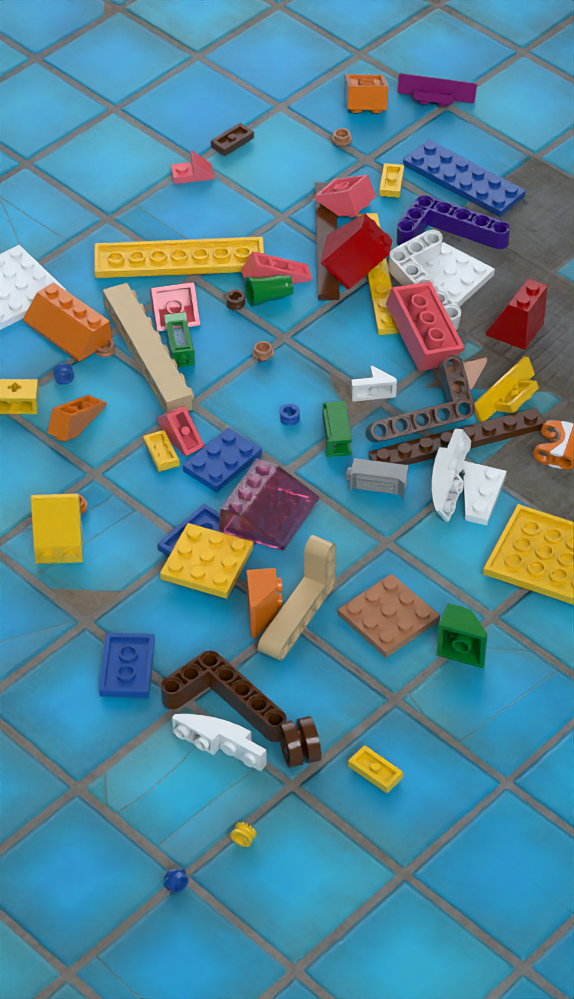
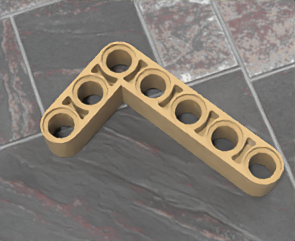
[258,535,336,661]

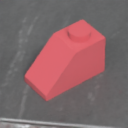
[156,406,205,456]

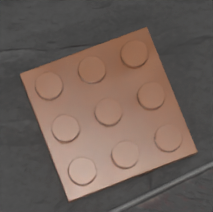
[338,574,440,658]

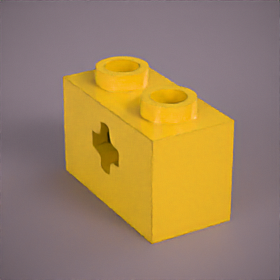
[0,379,40,414]

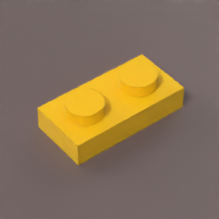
[379,163,404,198]
[348,745,404,794]

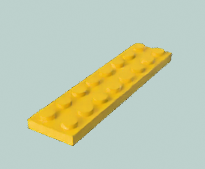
[95,237,264,278]

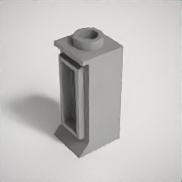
[346,458,409,499]

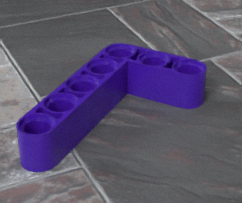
[396,195,510,249]

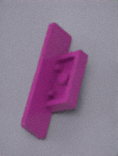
[397,73,477,107]

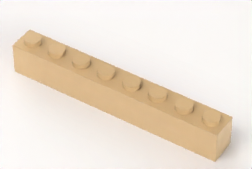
[103,283,194,413]

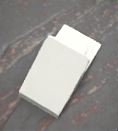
[351,366,397,402]

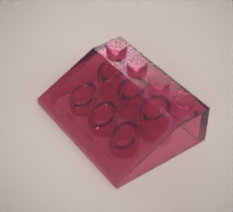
[219,459,319,551]

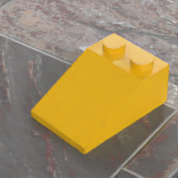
[31,494,84,564]

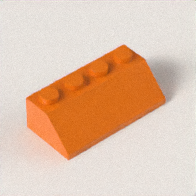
[23,282,112,362]

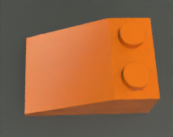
[345,74,388,113]

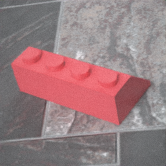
[386,281,465,371]

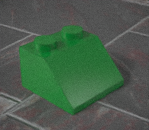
[437,603,488,669]

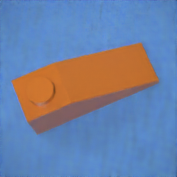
[47,395,107,442]

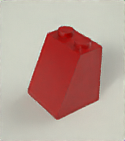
[320,213,393,290]
[486,279,548,350]

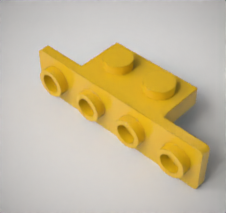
[474,356,539,422]

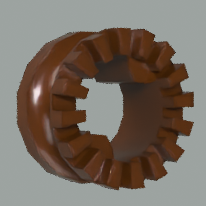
[226,289,245,310]

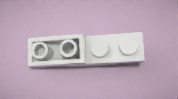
[432,429,471,522]
[172,714,267,771]

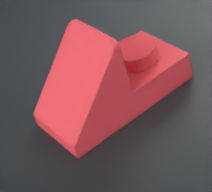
[171,150,214,184]

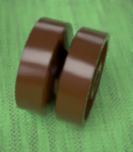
[278,716,321,768]

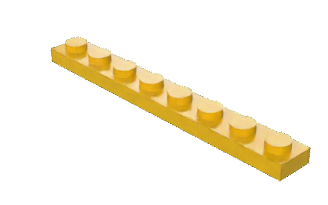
[357,213,400,335]

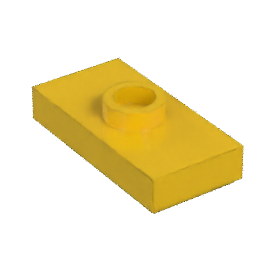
[143,430,180,472]

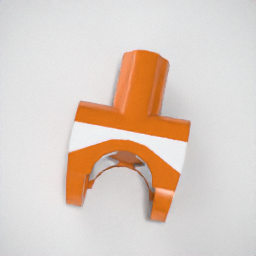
[533,420,574,470]

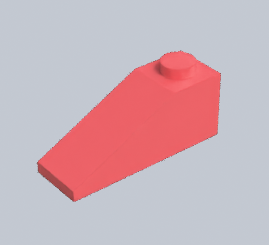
[241,251,312,284]

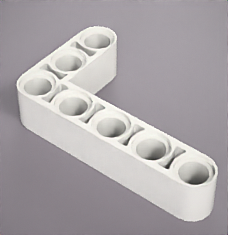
[388,230,461,330]

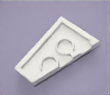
[462,461,507,526]

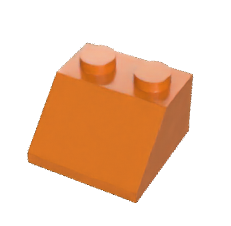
[247,568,282,638]

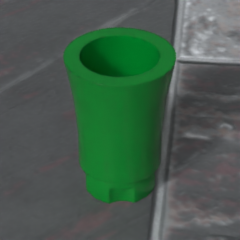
[245,275,293,307]

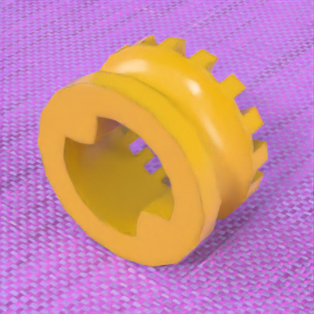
[230,822,257,847]

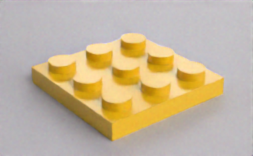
[160,523,254,599]

